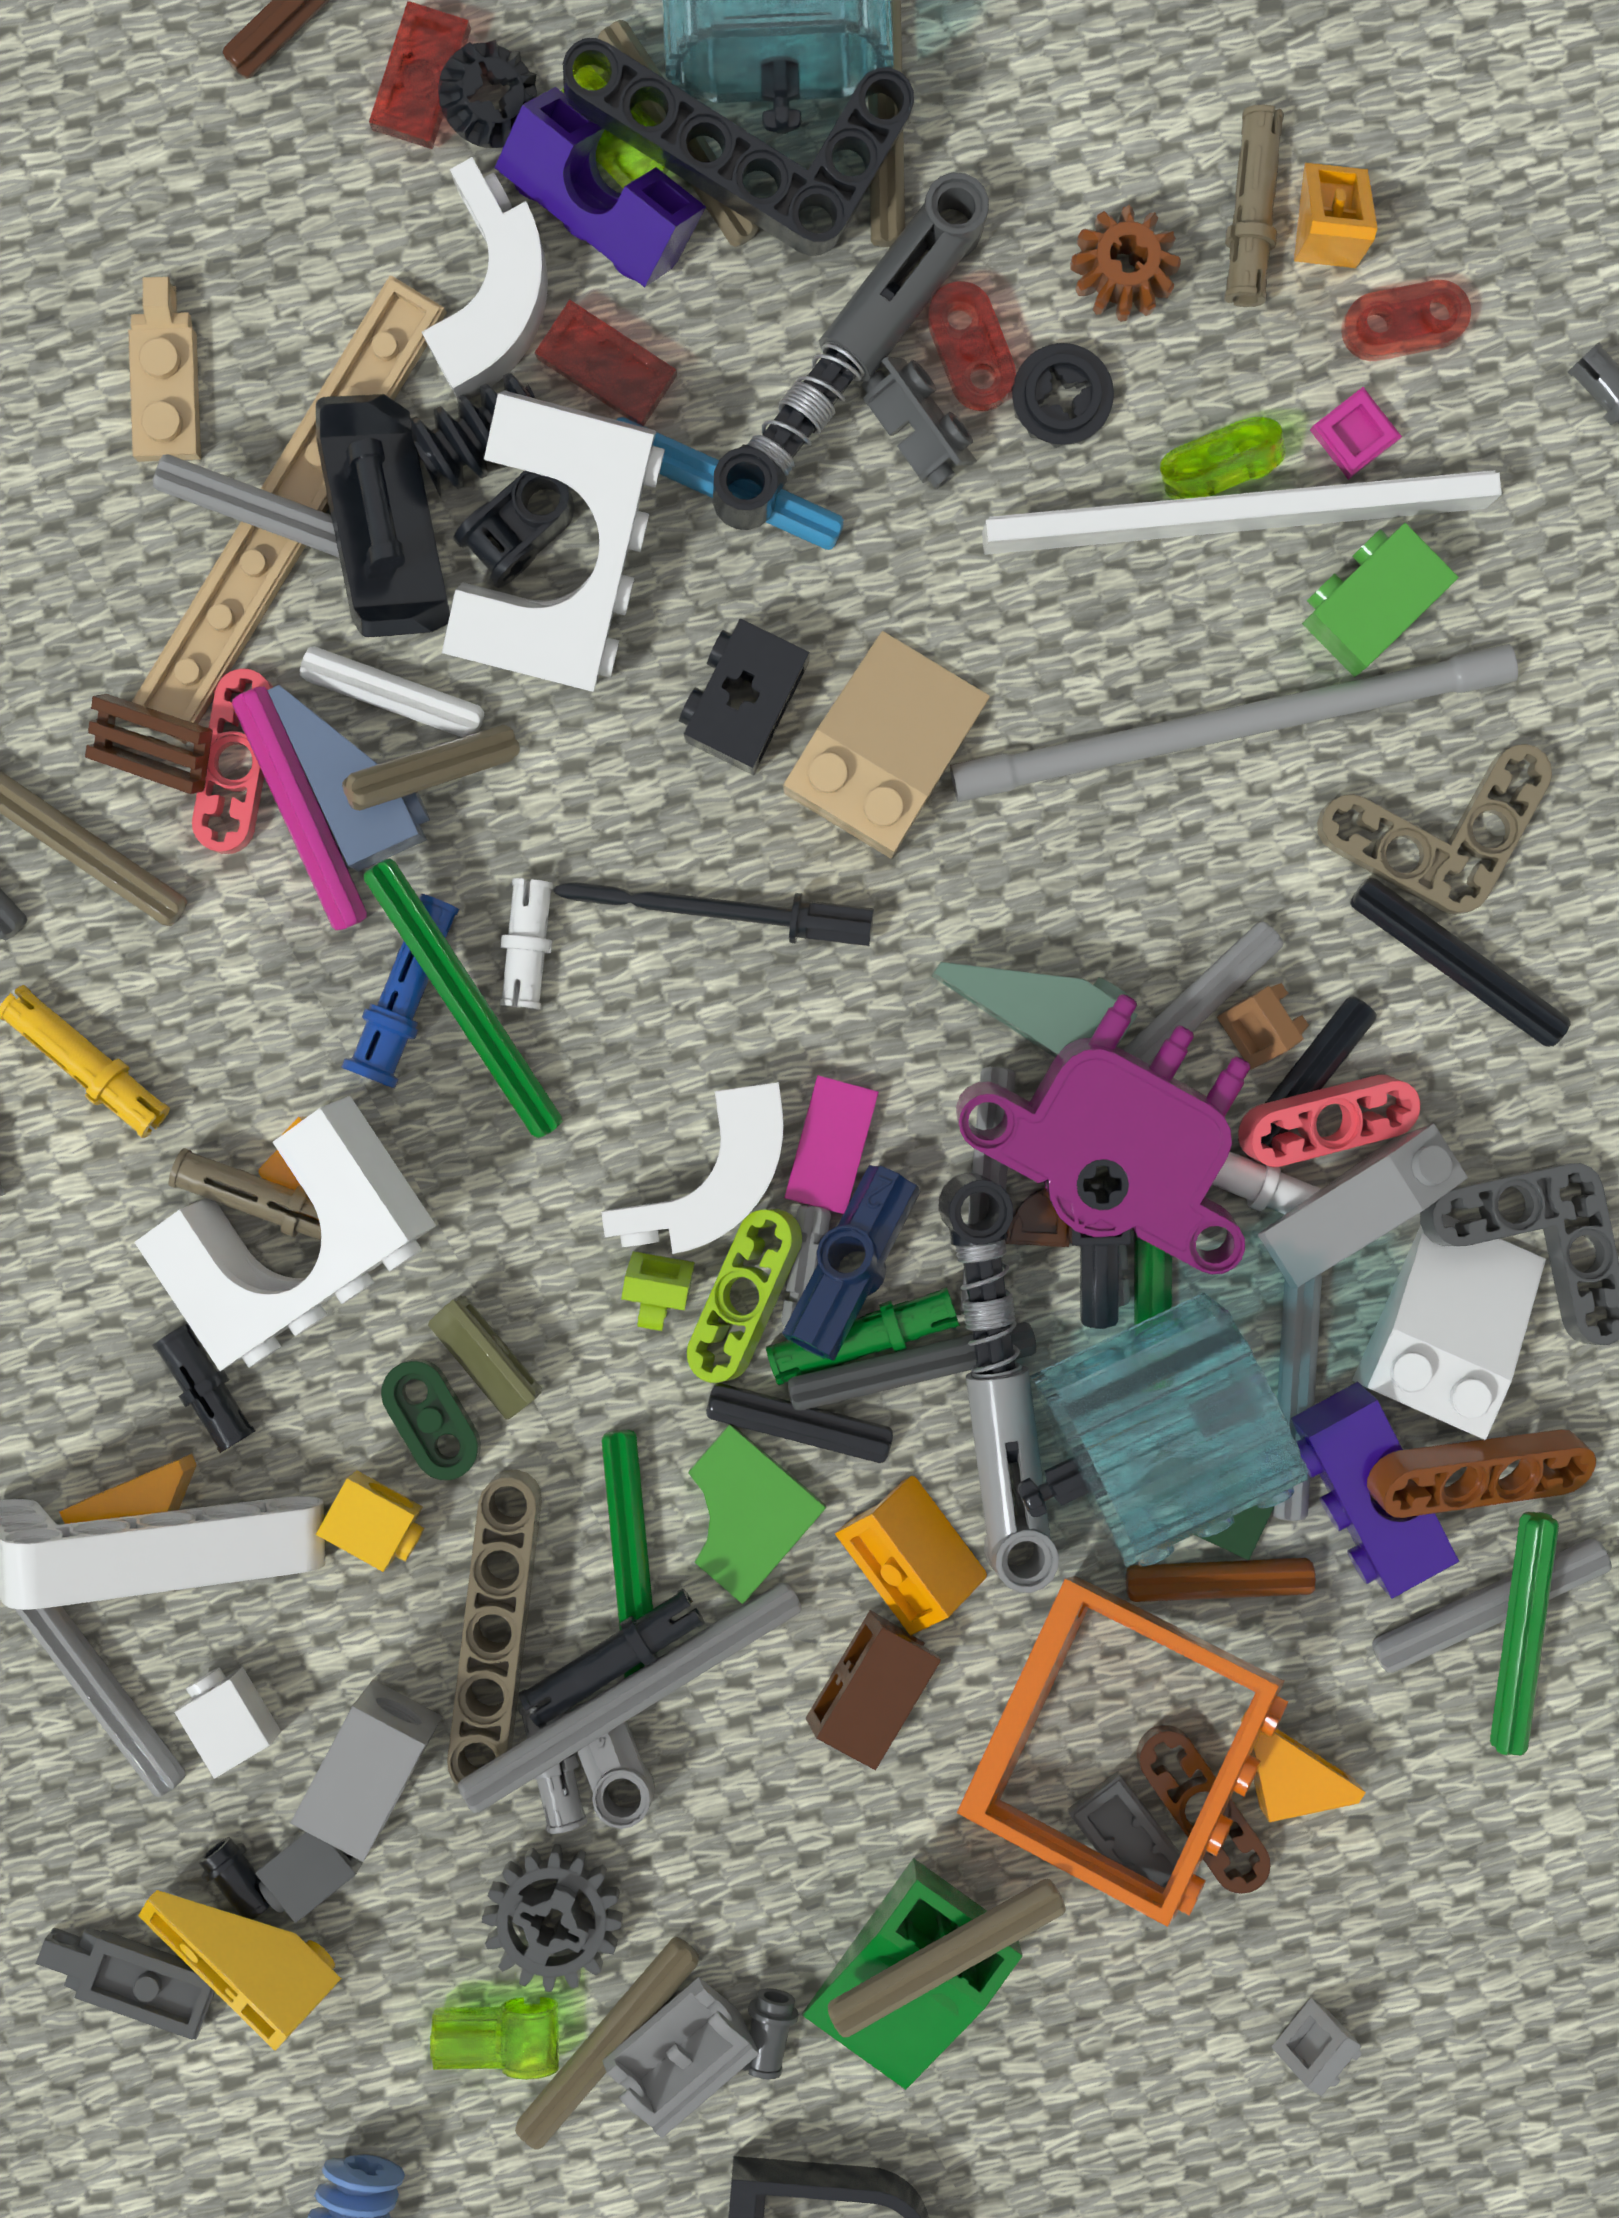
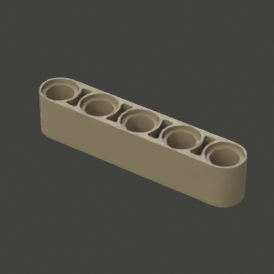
[447,1470,542,1785]

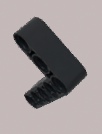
[563,38,914,256]

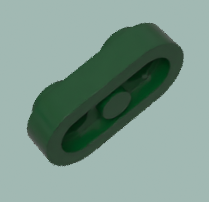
[381,1359,481,1480]

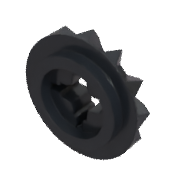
[438,40,537,148]
[1011,343,1114,448]

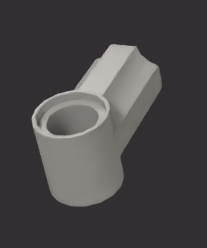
[563,1701,655,1829]

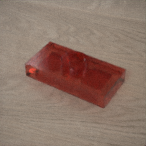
[369,1,471,150]
[535,299,677,426]

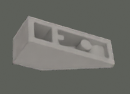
[1257,1123,1468,1289]

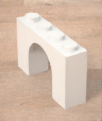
[442,390,665,692]
[134,1096,436,1371]

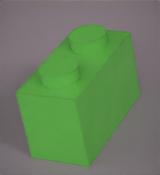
[1302,523,1459,678]

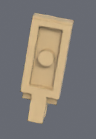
[128,277,201,462]

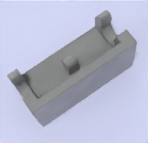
[602,1977,760,2138]

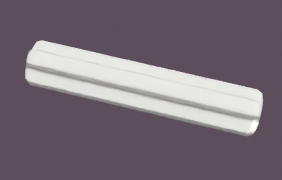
[300,646,484,737]

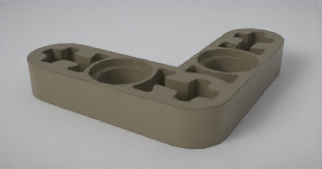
[1317,744,1552,915]

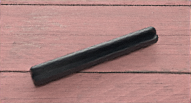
[1350,878,1571,1047]

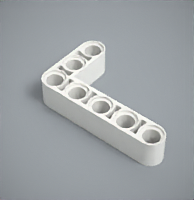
[0,1496,325,1610]

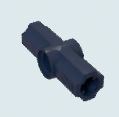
[782,1165,921,1361]

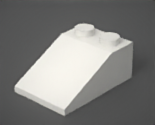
[1352,1214,1546,1440]

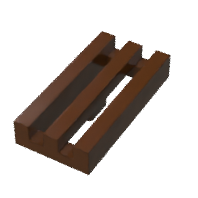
[85,694,213,794]

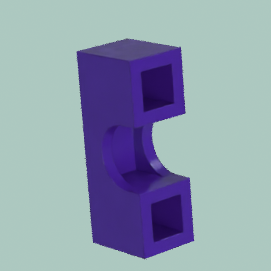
[494,87,706,288]
[1290,1381,1460,1599]

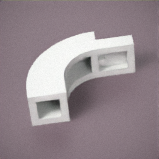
[422,157,548,400]
[601,1082,784,1254]

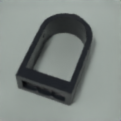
[728,2156,929,2218]

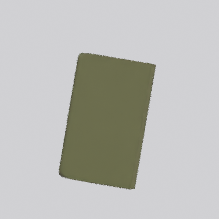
[428,1295,542,1419]

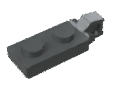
[36,1928,215,2040]

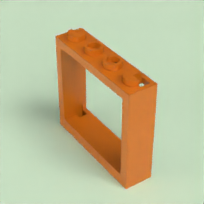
[957,1576,1288,1927]

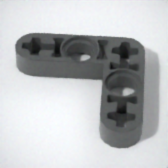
[1420,1163,1619,1345]

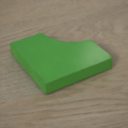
[688,1424,826,1604]

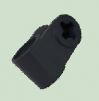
[453,471,575,588]

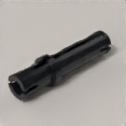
[519,1588,705,1729]

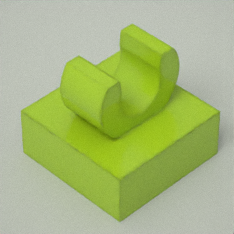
[621,1251,695,1331]

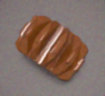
[1070,204,1181,322]

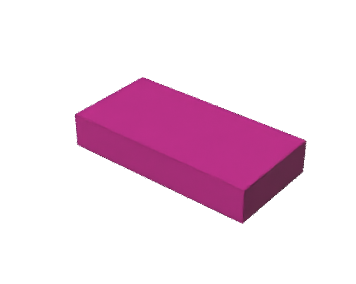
[784,1075,879,1214]

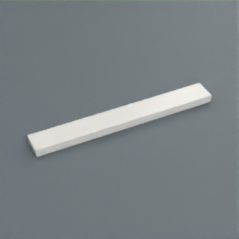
[982,470,1502,555]

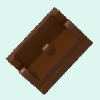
[805,1610,941,1771]

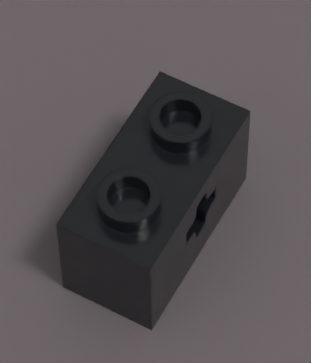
[679,618,810,775]

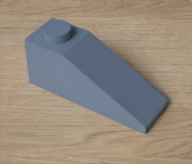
[267,685,430,872]

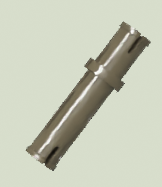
[1224,104,1284,307]
[168,1148,321,1241]

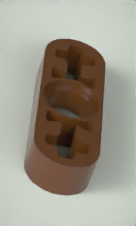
[1137,1725,1271,1894]

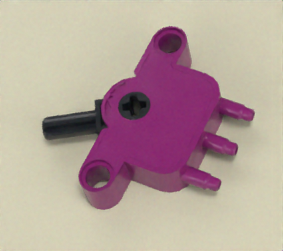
[956,994,1250,1329]

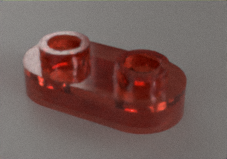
[1341,280,1471,361]
[928,281,1016,411]

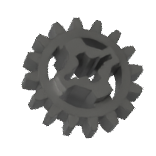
[482,1844,623,1992]

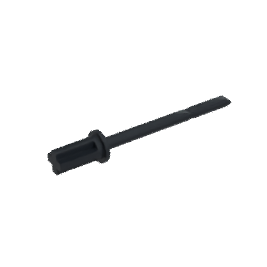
[553,882,874,946]

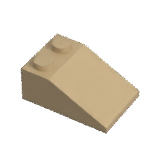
[783,631,990,859]

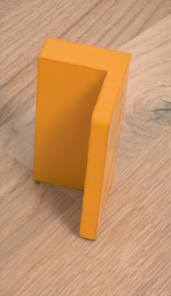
[835,1476,987,1636]

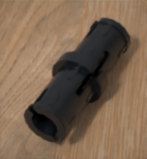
[152,1323,256,1453]

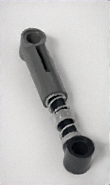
[713,172,989,530]

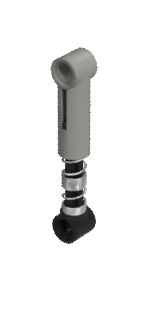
[938,1173,1059,1593]

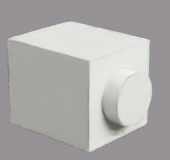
[174,1667,281,1779]

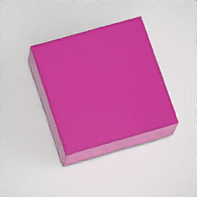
[1310,387,1402,480]

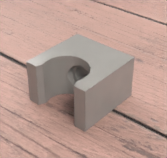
[290,1679,443,1862]

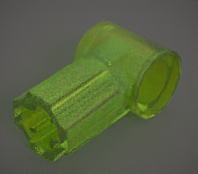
[430,1997,559,2080]

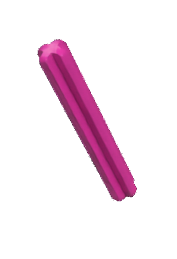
[232,687,367,930]

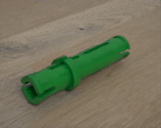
[766,1287,960,1386]

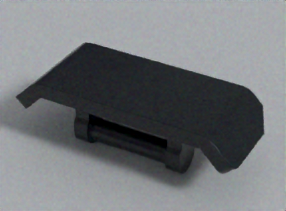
[316,394,450,637]

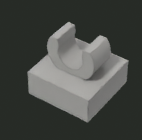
[1271,1998,1362,2096]

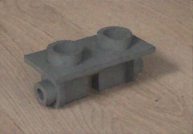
[861,357,977,489]

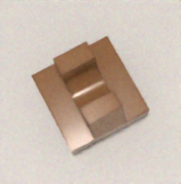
[1217,983,1309,1070]

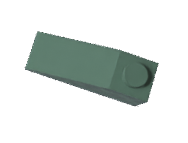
[931,962,1138,1057]

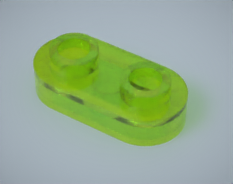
[1160,417,1286,500]

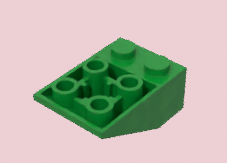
[802,1858,1023,2090]

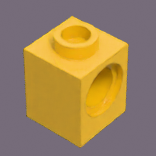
[315,1470,425,1572]

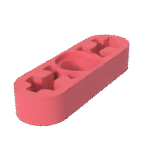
[192,669,273,854]
[1238,1074,1420,1167]

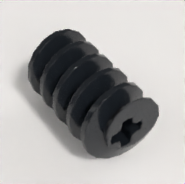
[410,373,536,497]

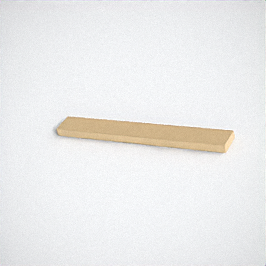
[132,275,447,745]

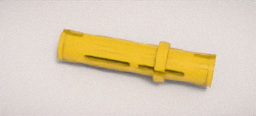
[0,985,170,1138]

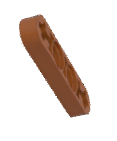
[1367,1429,1596,1518]

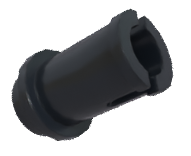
[199,1837,270,1920]

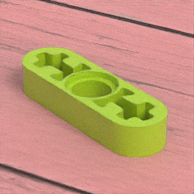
[687,1209,802,1383]

